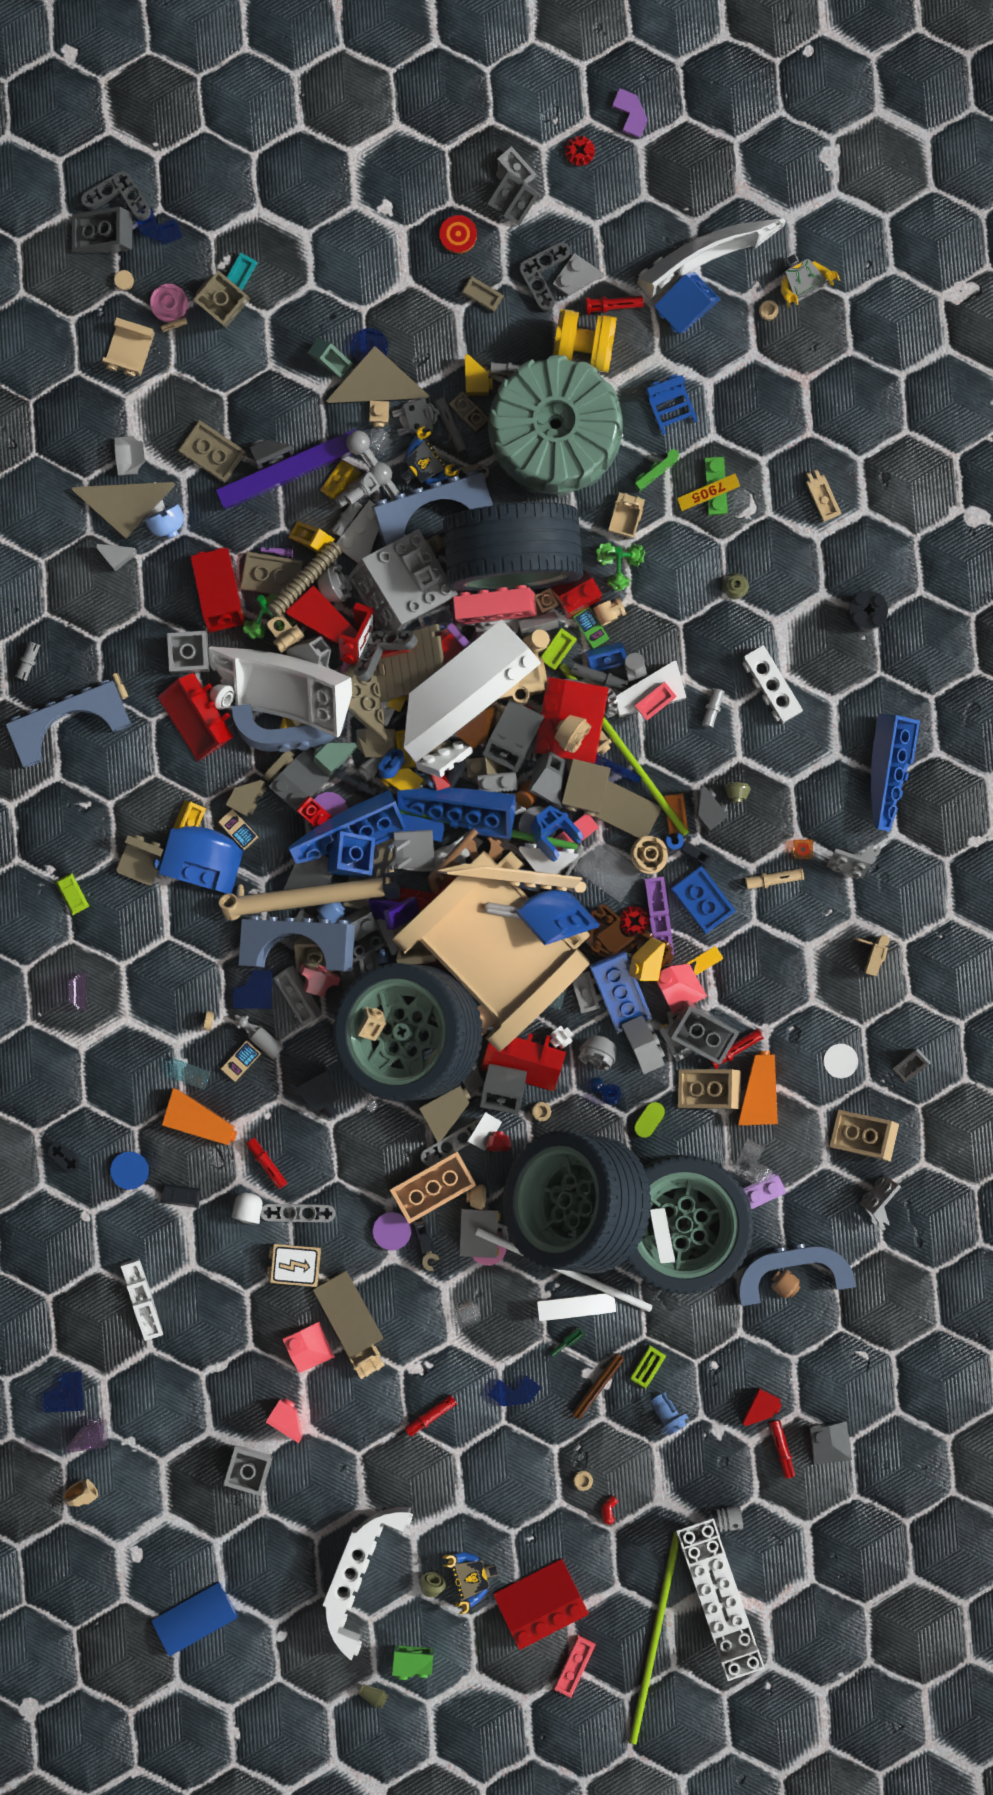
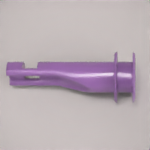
[261,546,293,558]

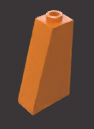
[737,1051,778,1126]
[162,1088,237,1145]

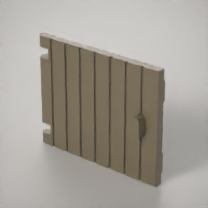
[376,624,445,702]

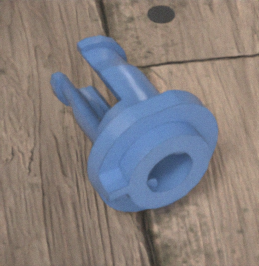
[650,1392,688,1436]

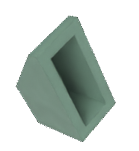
[307,337,354,380]
[313,743,357,777]

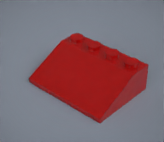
[534,677,609,763]
[493,1558,589,1650]

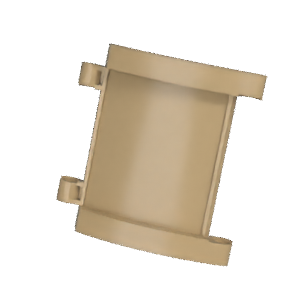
[392,851,590,1052]

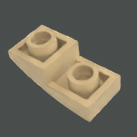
[520,588,559,620]

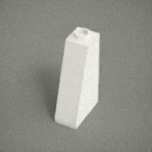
[616,661,686,717]

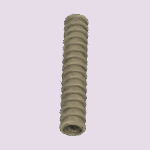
[267,541,342,618]

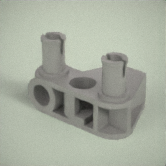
[287,636,341,673]

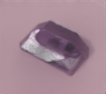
[68,972,88,1011]

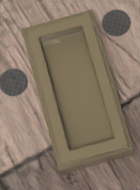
[461,276,504,313]

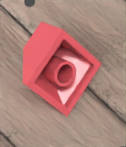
[655,964,707,1014]
[283,1322,335,1373]
[266,1398,303,1443]

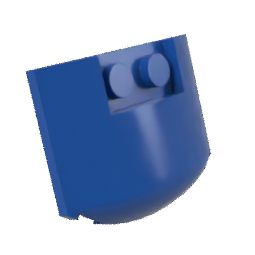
[158,826,243,894]
[516,890,600,945]

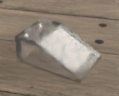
[573,838,642,903]

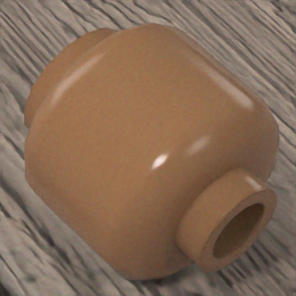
[772,1270,800,1299]

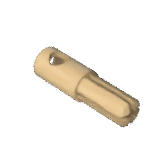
[161,317,188,332]
[112,673,129,699]

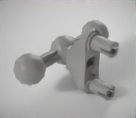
[334,430,406,508]

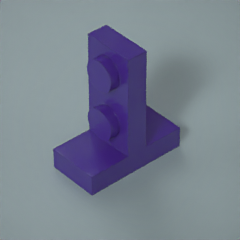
[368,897,419,930]

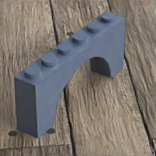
[371,469,492,547]
[6,680,132,768]
[239,916,355,972]

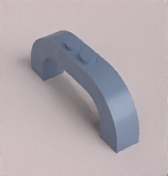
[232,704,349,752]
[738,1244,856,1306]

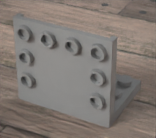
[348,529,458,631]

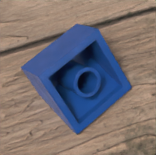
[327,831,375,879]

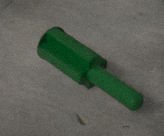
[550,1327,585,1357]

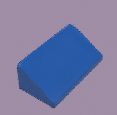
[585,642,626,671]

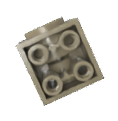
[194,271,250,328]

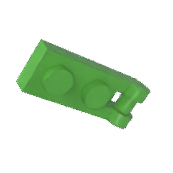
[634,449,679,492]

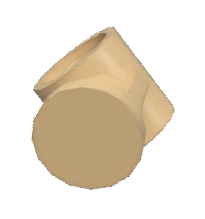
[593,597,626,626]
[522,630,550,654]

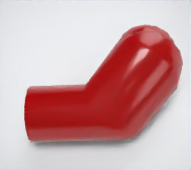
[600,1495,619,1525]

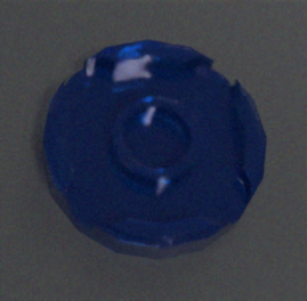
[351,328,388,363]

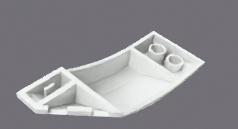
[637,218,786,300]
[403,619,541,763]
[208,646,352,737]

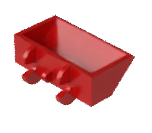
[157,672,234,762]
[481,1030,566,1091]

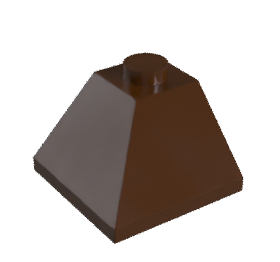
[455,706,497,748]

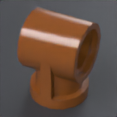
[515,779,539,808]

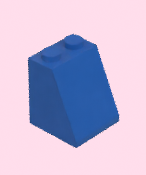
[654,272,721,334]

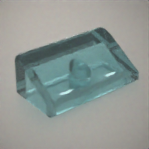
[169,1058,211,1090]

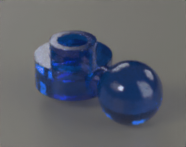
[589,1077,621,1105]

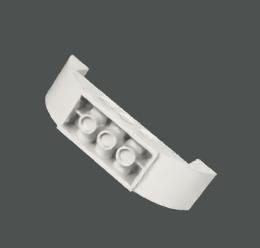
[323,1507,413,1660]
[677,1518,765,1681]

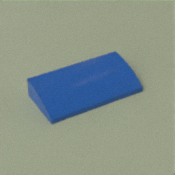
[152,1581,238,1657]

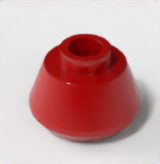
[486,1131,512,1151]

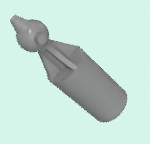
[234,1015,284,1060]

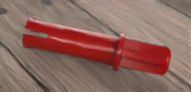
[246,1138,288,1190]
[405,1394,457,1436]
[769,1420,795,1478]

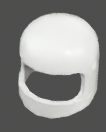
[231,1193,263,1225]

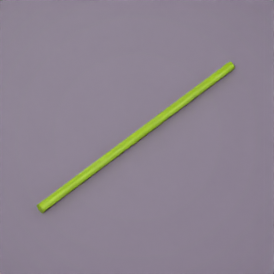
[559,663,689,836]
[629,1531,680,1744]

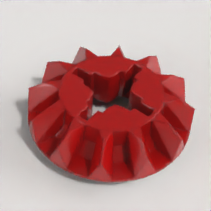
[565,136,595,166]
[620,906,650,936]

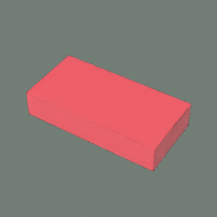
[635,682,677,721]

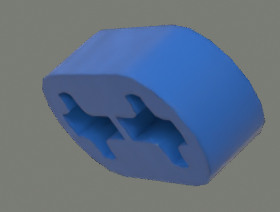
[378,749,405,779]

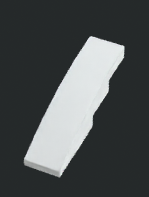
[121,1258,163,1341]
[537,1293,616,1321]

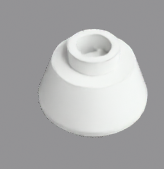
[210,684,234,710]

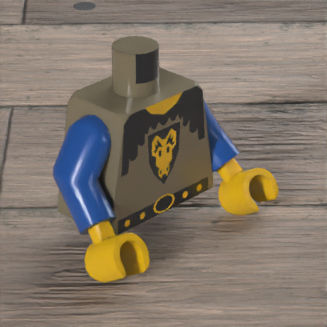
[443,1552,498,1614]

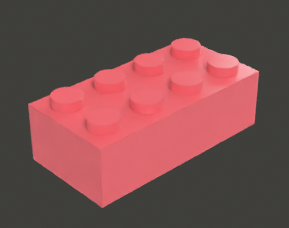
[453,585,537,625]

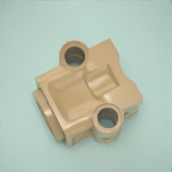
[499,652,547,706]

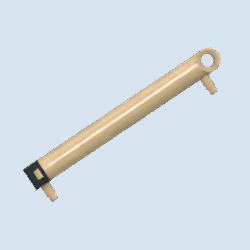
[219,865,400,920]

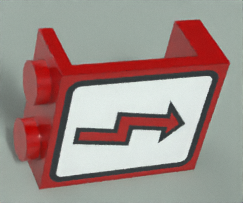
[339,603,375,665]

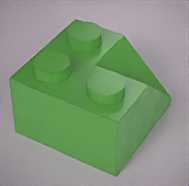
[392,1645,434,1680]

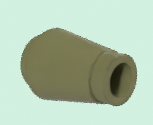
[358,1684,388,1709]

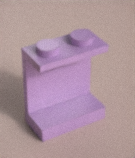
[743,1174,786,1209]

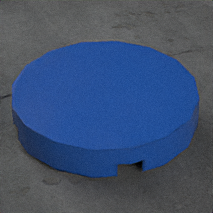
[110,1151,149,1190]

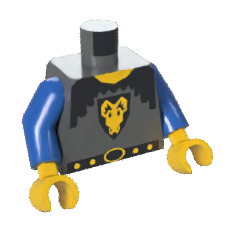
[401,426,459,486]

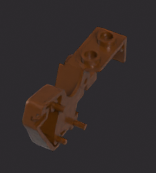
[590,904,674,984]

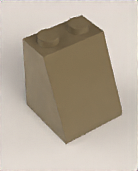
[419,1086,471,1142]

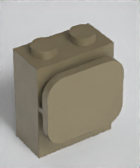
[562,759,611,817]

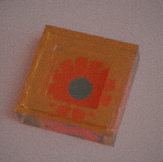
[793,839,813,859]

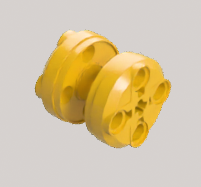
[553,309,617,373]

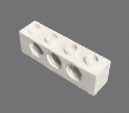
[742,645,803,724]

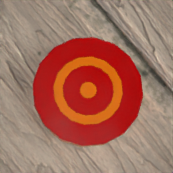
[440,215,477,254]

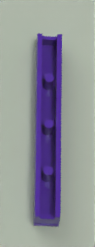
[216,429,357,510]

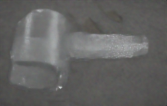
[361,1089,378,1113]

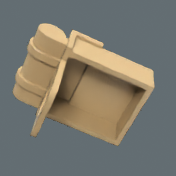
[608,492,645,539]
[267,614,305,654]
[855,935,890,977]
[340,1342,385,1379]

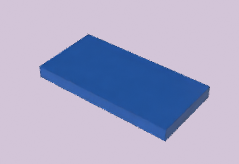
[589,950,652,1033]

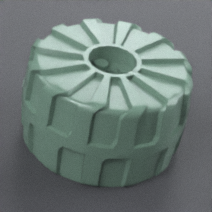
[488,355,623,497]

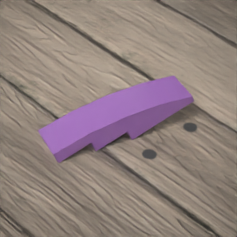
[645,877,674,955]

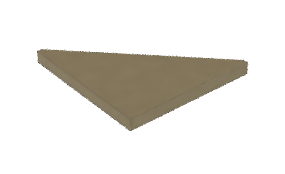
[326,346,429,403]
[71,482,175,539]
[343,656,387,742]

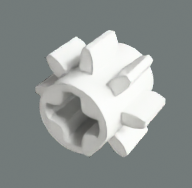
[550,1026,573,1049]

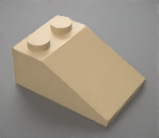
[678,1069,741,1109]
[830,1110,899,1162]

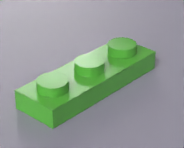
[705,457,728,516]

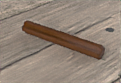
[572,1353,624,1419]

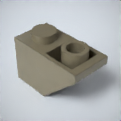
[226,780,266,817]

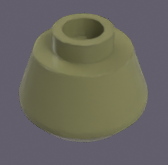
[723,573,749,599]
[724,782,751,803]
[420,1572,446,1598]

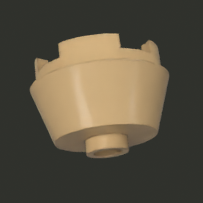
[555,715,591,753]
[631,836,668,874]

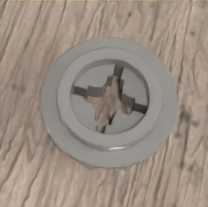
[604,687,618,718]

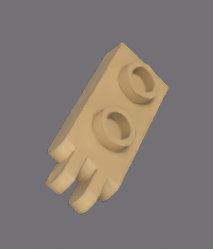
[806,469,842,522]

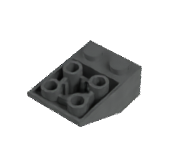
[483,699,544,772]

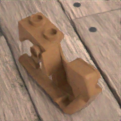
[427,827,504,895]

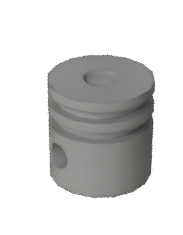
[717,1506,743,1532]

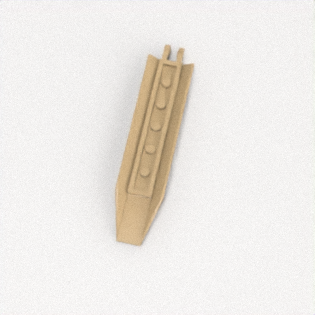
[436,864,587,893]

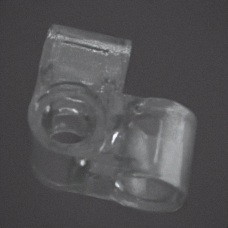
[735,1139,773,1186]

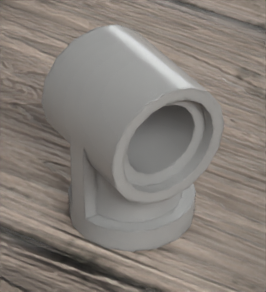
[624,653,647,681]

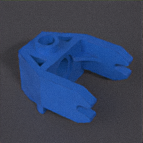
[531,806,584,862]

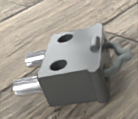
[392,397,440,436]

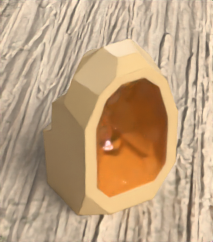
[63,1479,98,1507]

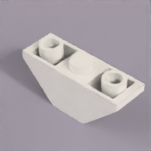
[519,843,579,874]

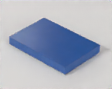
[671,866,736,934]

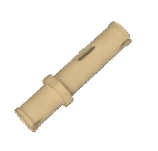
[745,868,804,890]

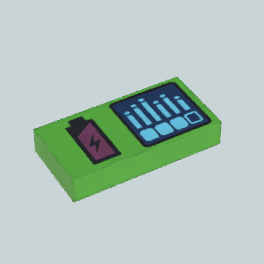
[573,607,609,649]

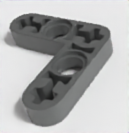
[81,171,151,221]
[520,242,570,312]
[354,630,418,681]

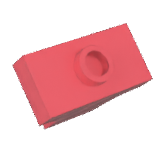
[299,964,341,997]

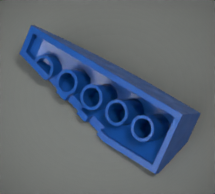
[871,713,920,831]
[397,788,515,839]
[288,790,408,864]

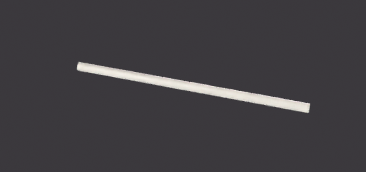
[475,1228,653,1312]

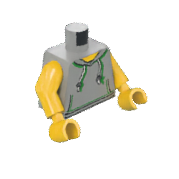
[781,254,840,308]

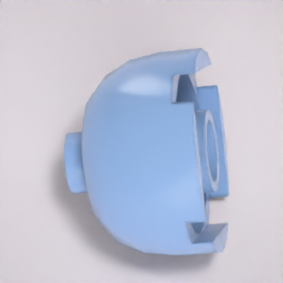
[145,504,184,538]

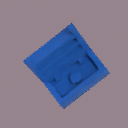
[646,374,698,435]

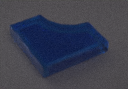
[233,970,273,1009]
[44,1371,84,1413]

